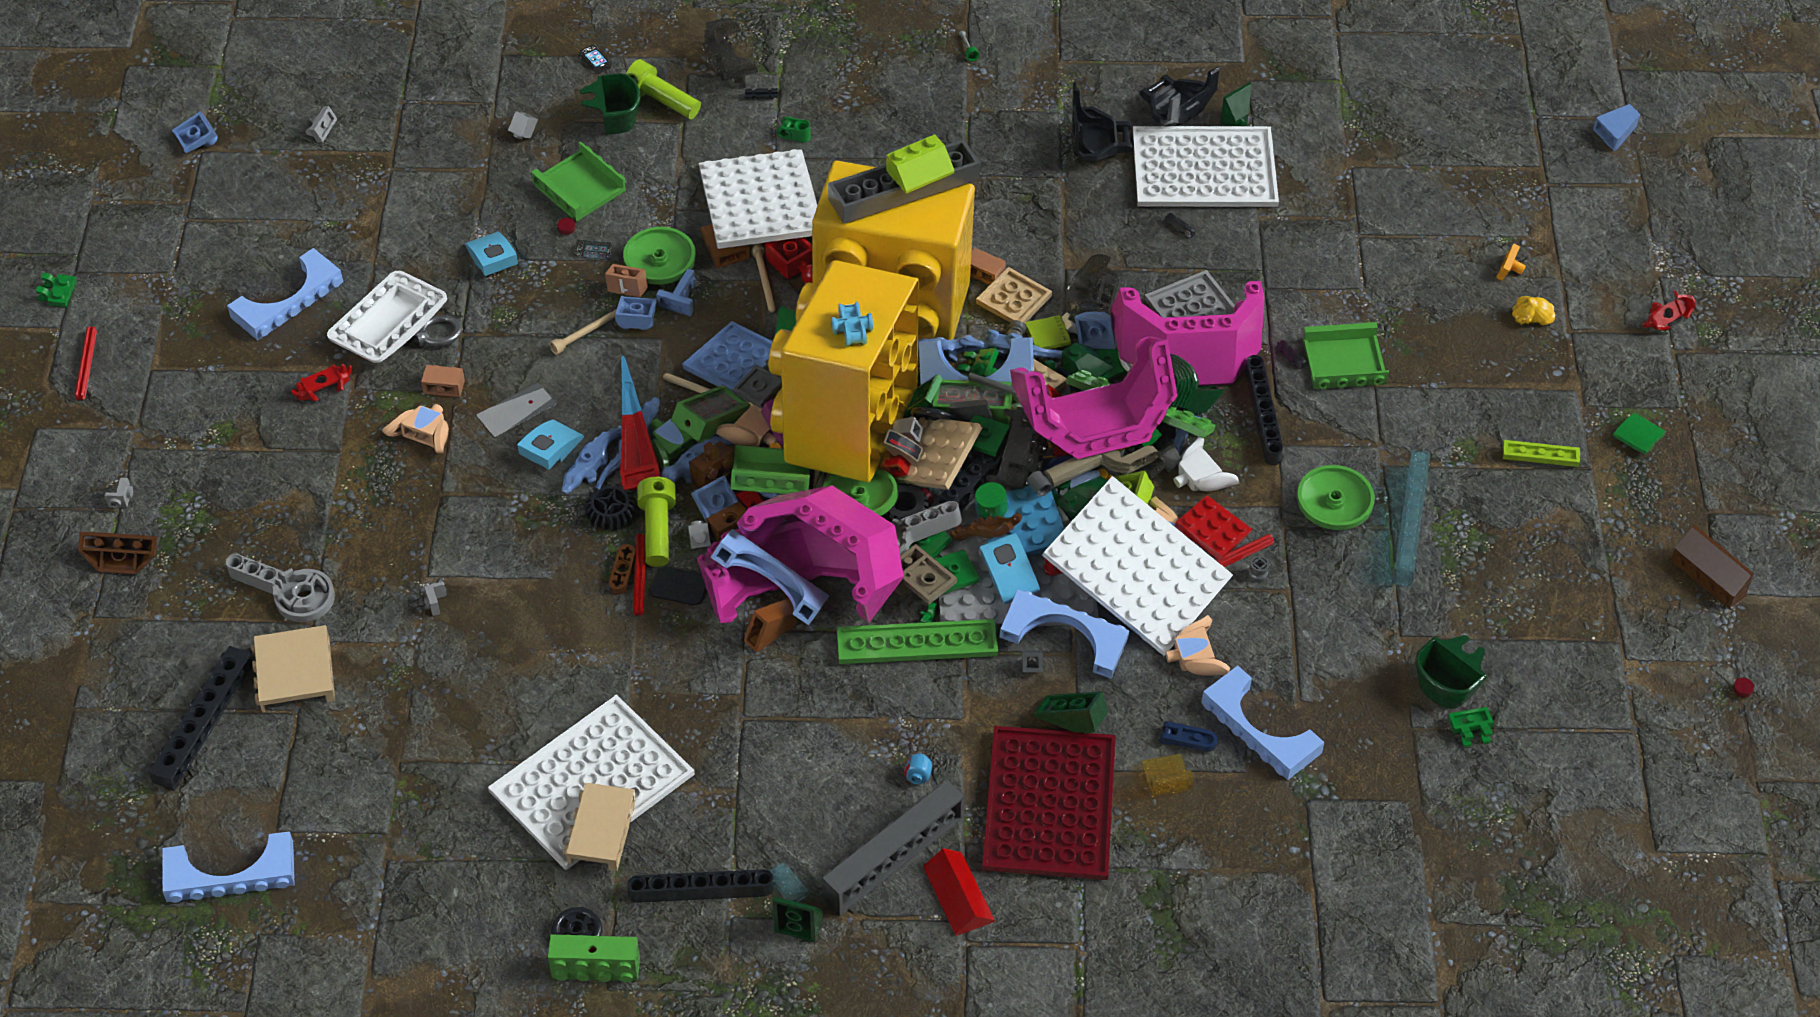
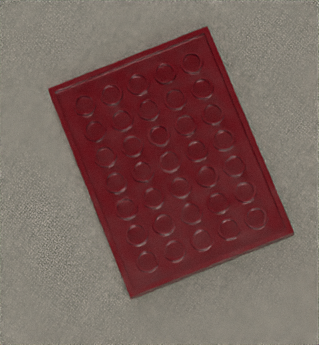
[982,726,1116,880]

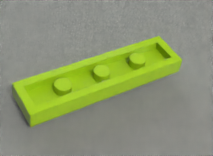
[1503,440,1580,467]

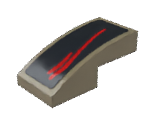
[881,429,923,465]

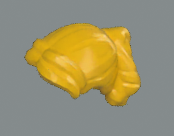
[1512,296,1555,326]

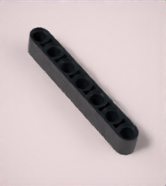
[1245,355,1283,465]
[627,869,774,903]

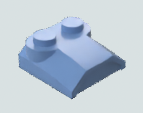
[172,111,217,153]
[615,296,657,330]
[1075,312,1117,349]

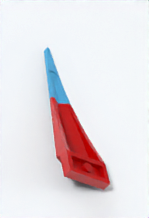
[620,355,661,491]

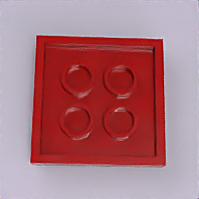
[1174,495,1252,561]

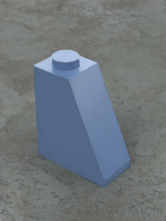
[1593,104,1640,151]

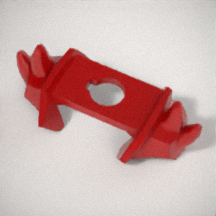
[1642,291,1696,331]
[291,364,352,402]

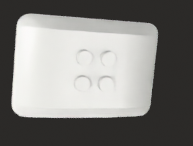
[327,271,447,363]

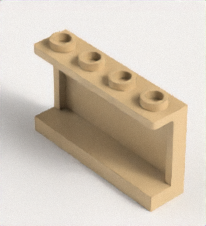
[564,783,636,871]

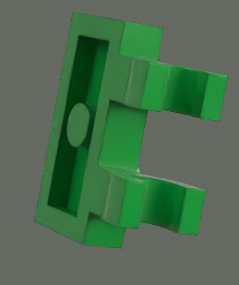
[35,273,77,308]
[957,348,999,377]
[1447,707,1494,748]

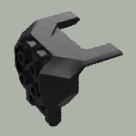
[1140,66,1220,126]
[1071,82,1132,161]

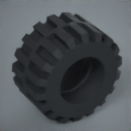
[881,484,929,522]

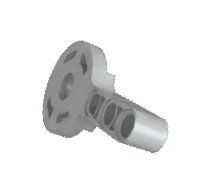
[891,501,962,556]
[226,554,335,622]

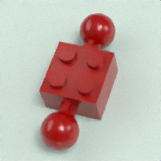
[763,237,813,284]

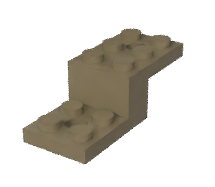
[895,544,957,605]

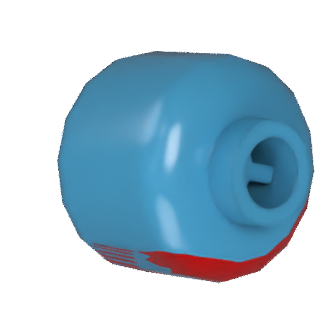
[904,754,932,785]

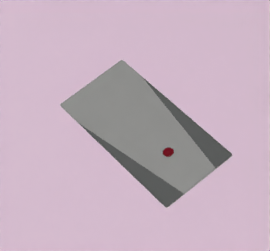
[477,383,556,437]

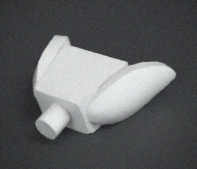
[1174,436,1239,492]

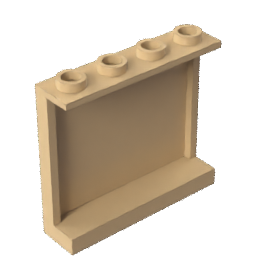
[251,625,335,713]

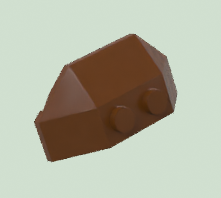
[78,531,158,574]

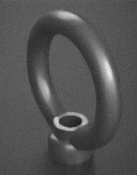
[414,315,462,347]

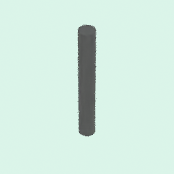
[968,373,1017,396]

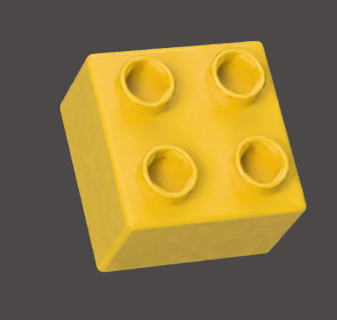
[812,161,975,340]
[768,260,919,483]

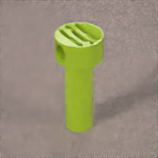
[626,59,701,120]
[637,477,676,567]

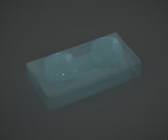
[770,862,809,902]

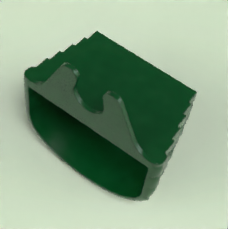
[580,73,641,135]
[1170,353,1199,409]
[1415,635,1487,709]

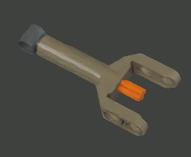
[1027,446,1159,497]

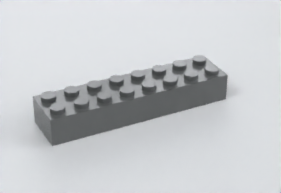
[828,139,980,223]
[822,780,965,915]

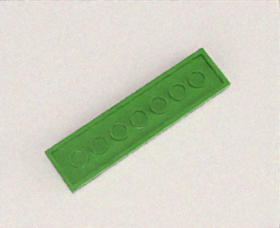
[1066,370,1216,438]
[837,619,998,664]

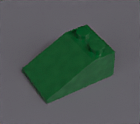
[1058,476,1108,521]
[1033,691,1108,734]
[772,897,823,942]

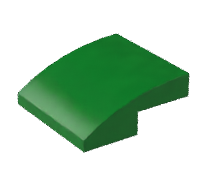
[1613,412,1666,455]

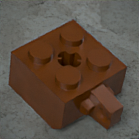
[689,441,734,489]

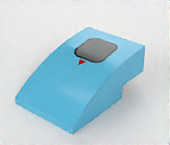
[465,232,518,276]
[517,420,584,470]
[980,533,1040,604]

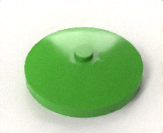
[623,227,696,285]
[1297,465,1375,530]
[823,468,898,516]

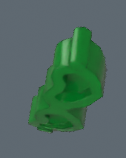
[920,602,936,623]

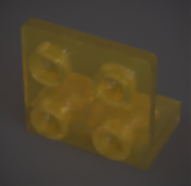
[1142,754,1193,797]

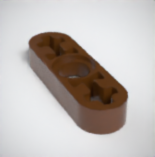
[609,544,636,595]

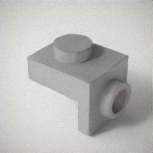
[104,478,133,508]
[688,521,711,549]
[424,582,447,616]

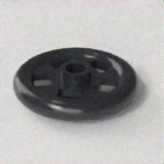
[911,407,956,421]
[551,907,602,936]

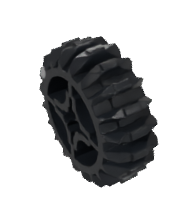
[584,483,637,531]

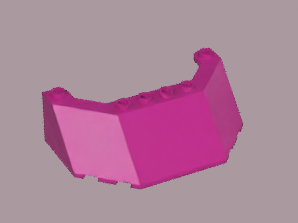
[1110,281,1264,387]
[1010,336,1177,459]
[737,486,904,623]
[697,515,860,623]

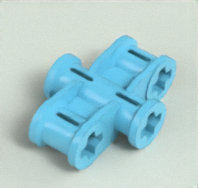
[831,302,873,346]

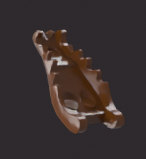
[950,513,1022,541]

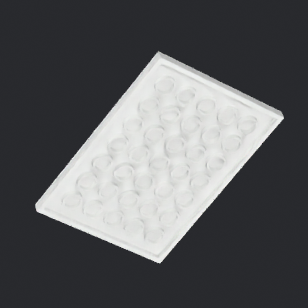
[1132,126,1279,207]
[699,149,817,249]
[1042,476,1233,656]
[488,695,695,870]

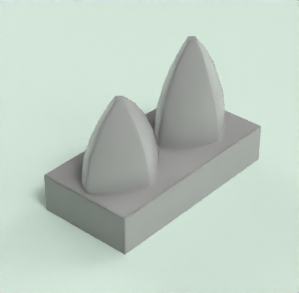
[306,106,337,143]

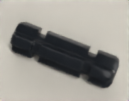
[745,88,778,99]
[1165,213,1196,238]
[1276,340,1306,368]

